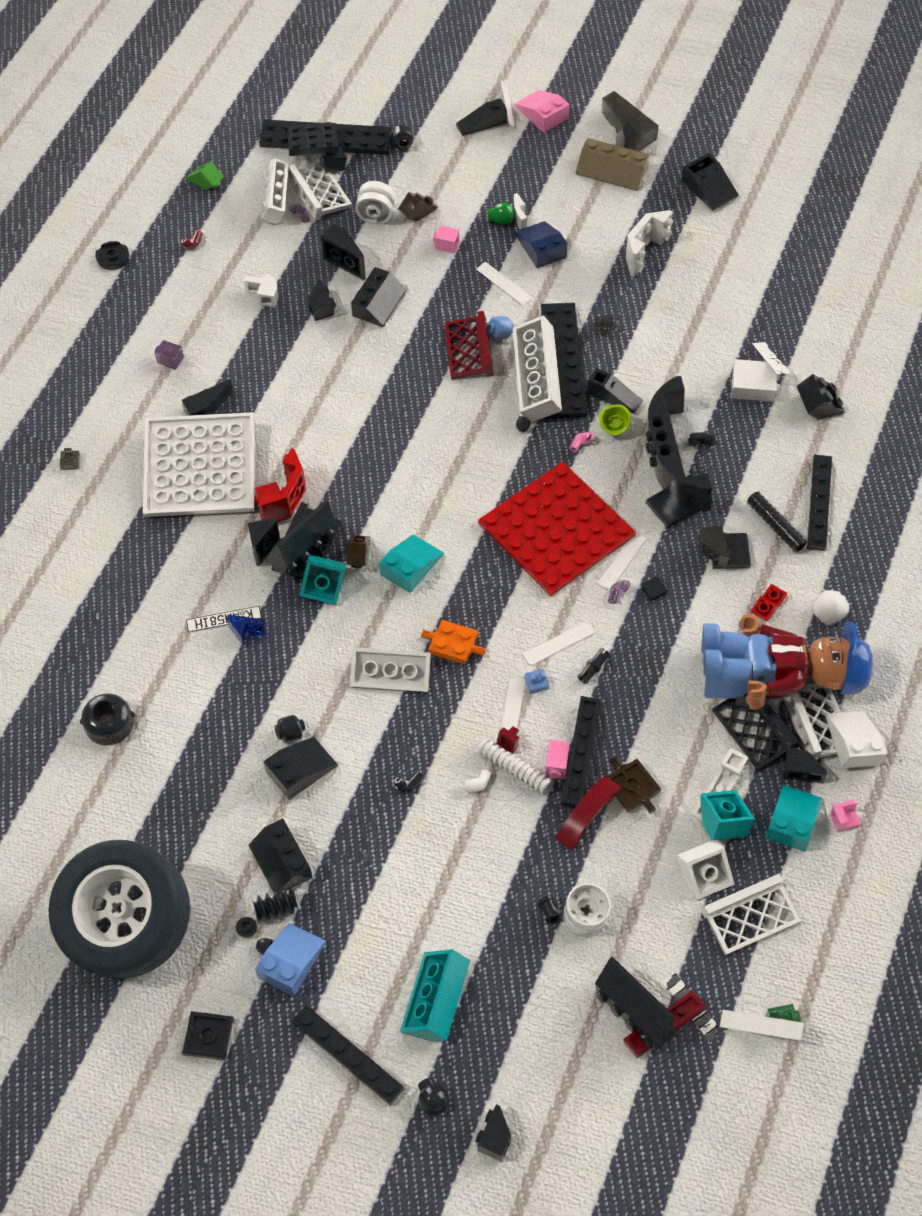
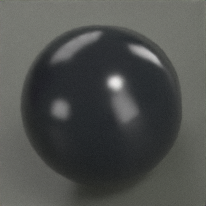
[418,1077,449,1116]

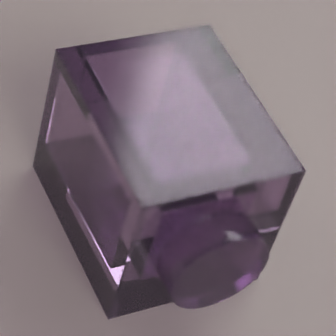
[154,340,184,370]

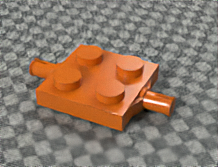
[421,620,486,665]

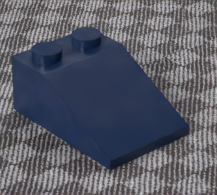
[514,221,568,268]

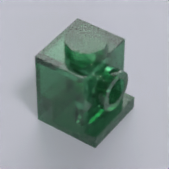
[765,1004,801,1037]

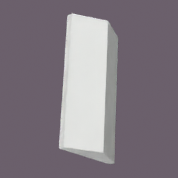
[350,647,431,692]

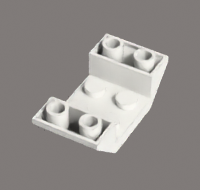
[626,210,673,277]

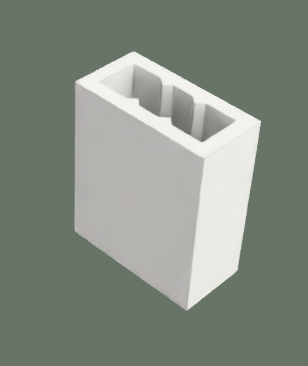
[731,359,780,402]

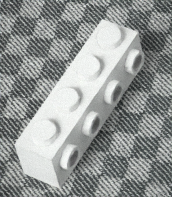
[260,158,289,224]

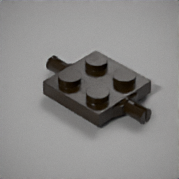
[607,756,661,814]

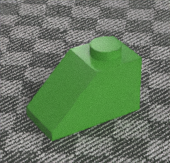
[186,161,224,190]

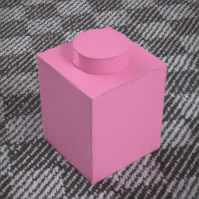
[433,226,460,253]

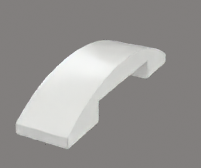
[691,748,749,821]

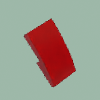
[750,583,788,622]

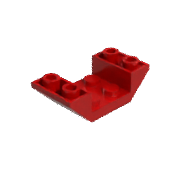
[258,448,306,522]

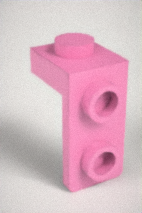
[545,740,570,779]

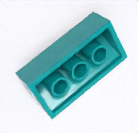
[400,949,470,1042]

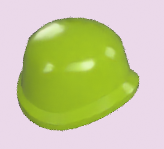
[599,404,631,436]

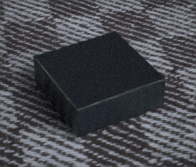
[641,576,667,601]

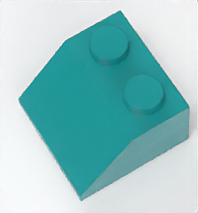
[299,555,346,605]
[700,790,755,840]

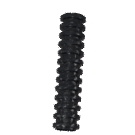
[747,491,807,552]

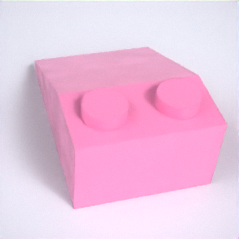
[514,90,570,133]

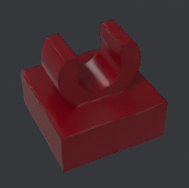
[496,726,520,754]

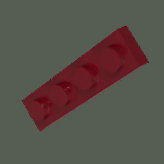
[623,991,706,1058]

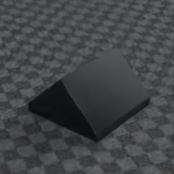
[248,518,281,567]

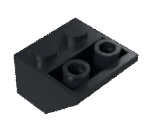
[796,374,845,419]

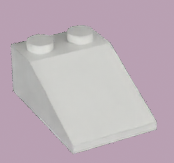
[826,711,888,768]

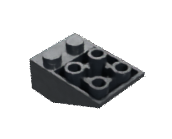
[681,153,739,211]

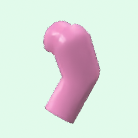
[569,432,594,453]

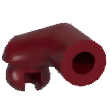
[181,230,203,250]

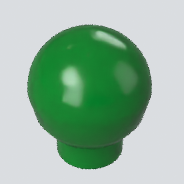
[488,202,515,226]

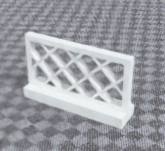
[287,162,352,221]
[783,683,841,760]
[701,874,801,955]

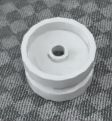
[355,181,395,224]

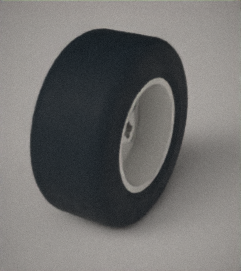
[48,840,190,979]

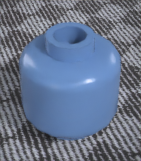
[487,316,514,339]

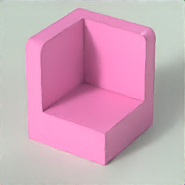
[830,800,860,832]

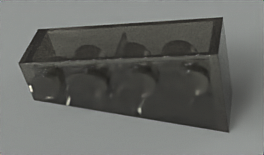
[601,91,659,151]

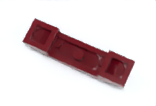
[555,776,621,851]

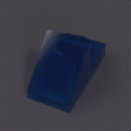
[227,614,267,645]

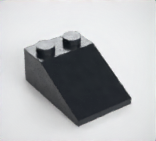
[321,224,366,281]
[263,737,338,800]

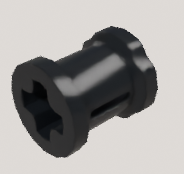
[537,895,563,923]

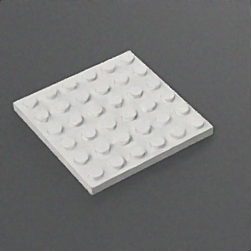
[143,412,255,517]

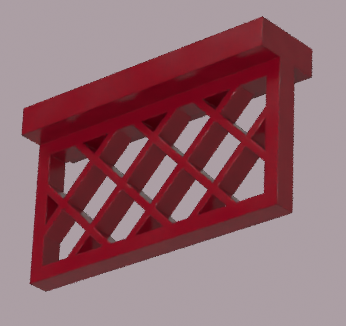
[444,311,494,380]

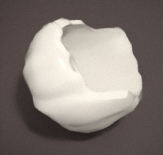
[812,590,849,626]

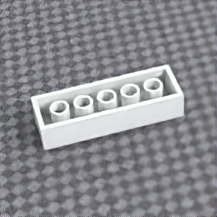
[513,315,562,422]

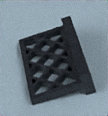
[271,502,342,579]
[712,693,798,772]

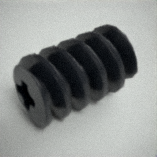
[253,887,299,922]

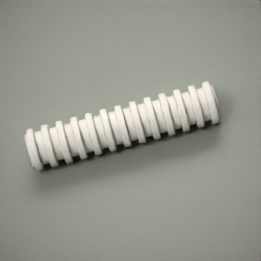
[478,738,552,794]

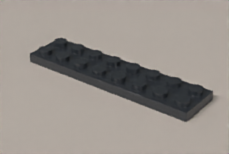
[259,119,392,155]
[540,302,586,419]

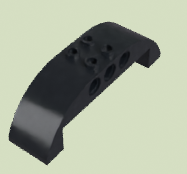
[646,376,712,512]

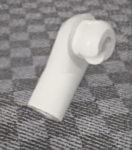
[464,770,491,792]

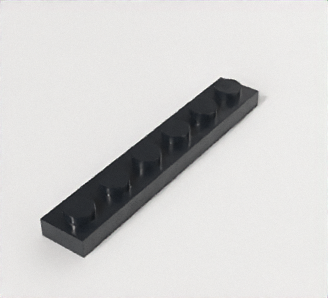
[806,454,832,551]
[561,696,600,808]
[292,1005,404,1106]

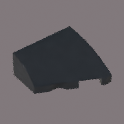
[616,122,637,149]

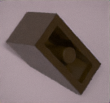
[346,535,370,568]

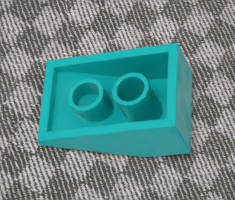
[379,534,444,593]
[765,785,822,852]

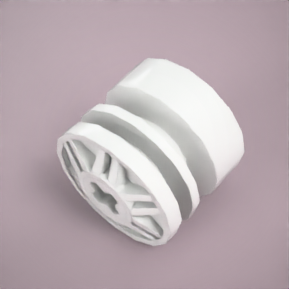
[563,883,611,937]

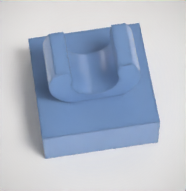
[525,669,549,694]

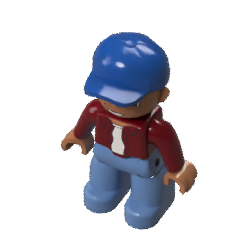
[701,614,873,710]

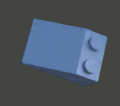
[255,923,326,997]

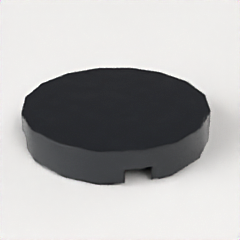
[95,241,130,270]

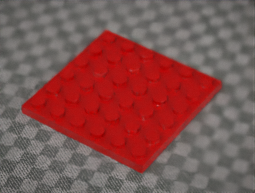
[478,462,636,597]

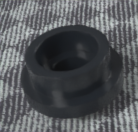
[236,917,257,938]

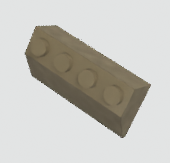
[576,138,650,191]

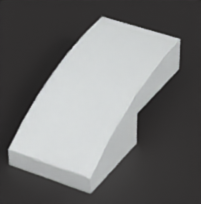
[514,193,527,230]

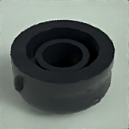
[80,693,135,745]

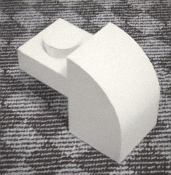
[244,273,279,308]

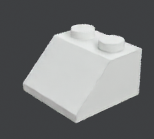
[677,840,735,900]

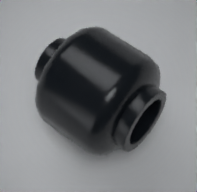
[391,125,414,150]
[274,715,305,743]

